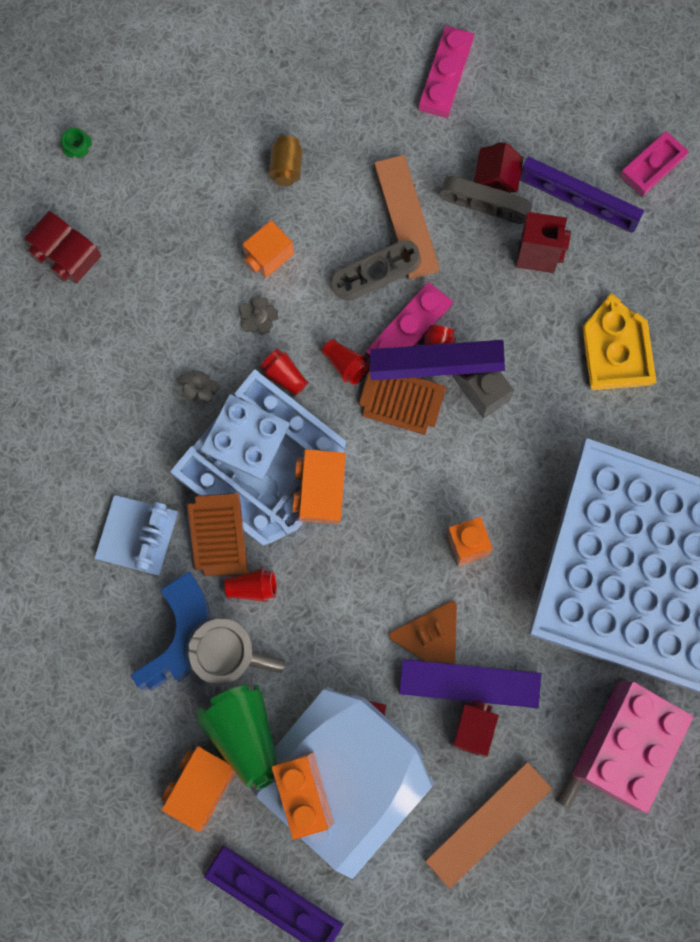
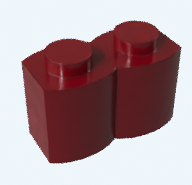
[24,211,101,284]

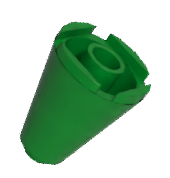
[195,684,277,790]

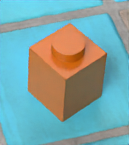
[242,220,294,278]
[446,517,493,566]

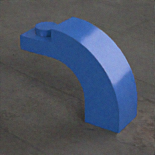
[130,571,211,691]

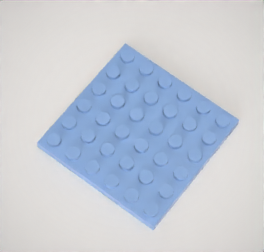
[527,438,700,693]

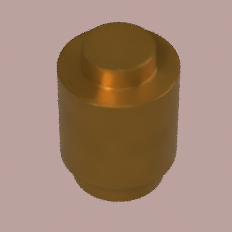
[269,136,303,186]

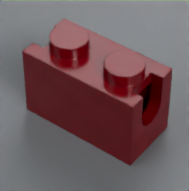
[516,212,571,273]

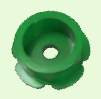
[61,128,92,158]

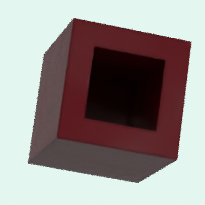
[474,142,524,193]
[451,701,499,757]

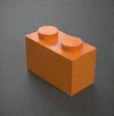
[292,449,346,525]
[161,746,235,832]
[272,752,334,840]

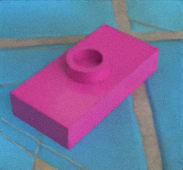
[620,131,689,197]

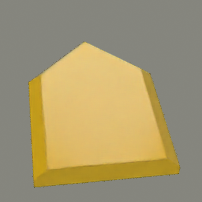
[582,293,656,390]

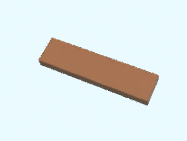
[374,154,440,280]
[425,762,552,889]

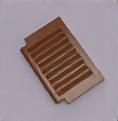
[359,369,447,435]
[187,492,248,576]

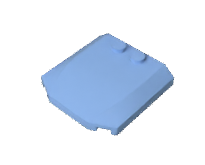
[170,369,346,547]
[250,687,434,879]

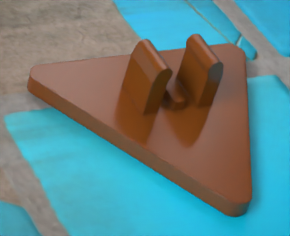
[389,601,457,664]

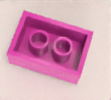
[572,681,694,814]

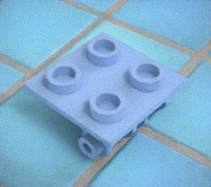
[201,394,290,481]
[94,495,178,576]

